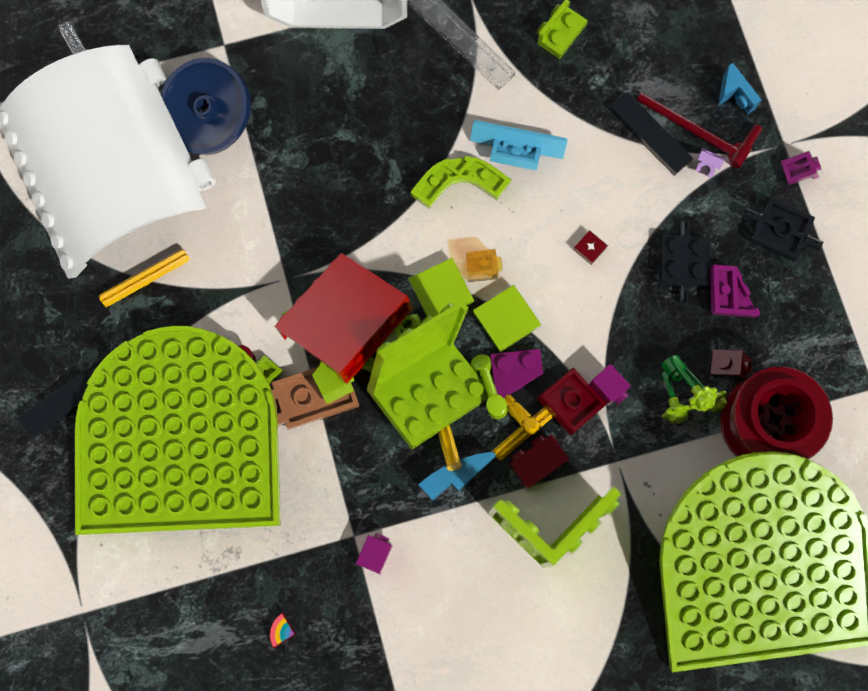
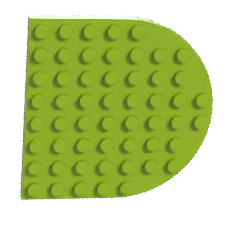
[75,326,281,535]
[660,452,868,672]

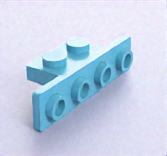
[470,120,568,171]

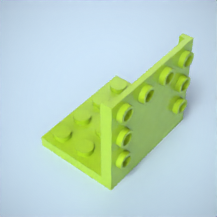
[367,300,488,450]
[488,486,622,568]

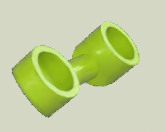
[471,355,508,419]

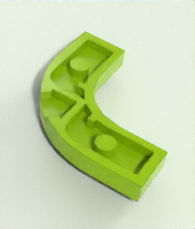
[410,156,512,209]

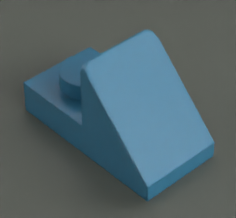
[719,63,761,114]

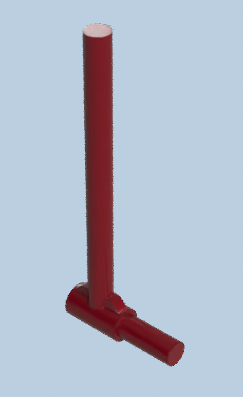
[637,93,762,169]

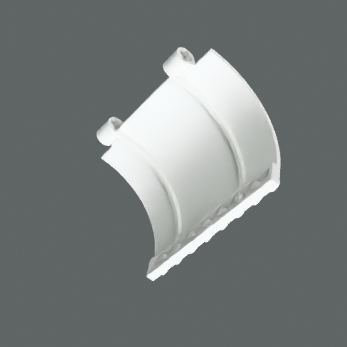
[0,45,216,279]

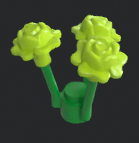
[661,355,727,424]

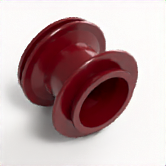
[720,366,833,459]

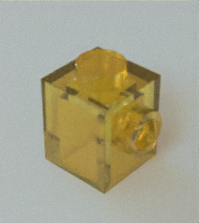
[466,249,502,282]

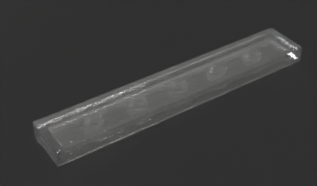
[407,0,516,90]

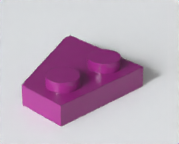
[490,349,543,398]

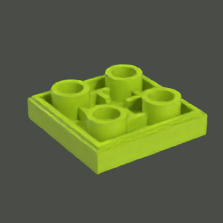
[408,258,474,317]
[473,285,542,352]

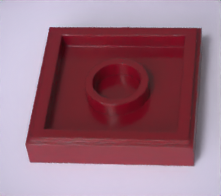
[537,367,607,436]

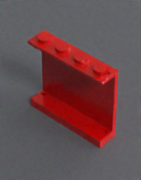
[274,253,413,384]

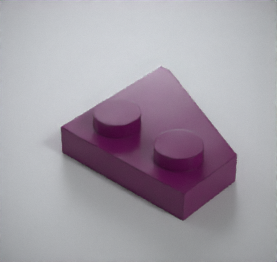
[710,265,760,318]

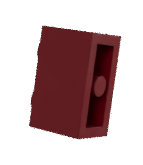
[509,434,569,490]

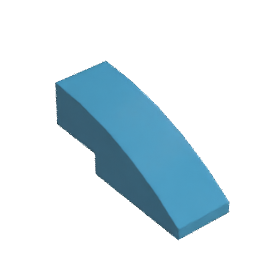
[418,452,496,502]

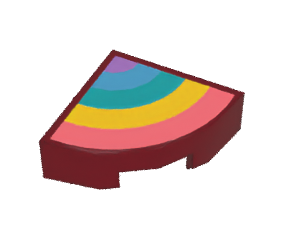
[270,612,296,649]

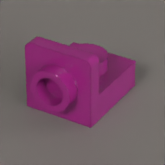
[781,151,822,185]

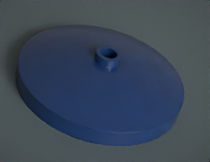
[161,58,251,155]

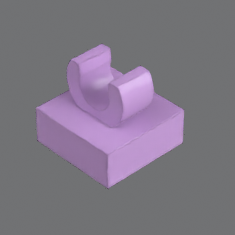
[696,148,724,178]

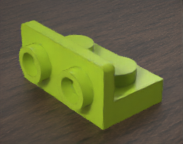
[537,0,588,59]

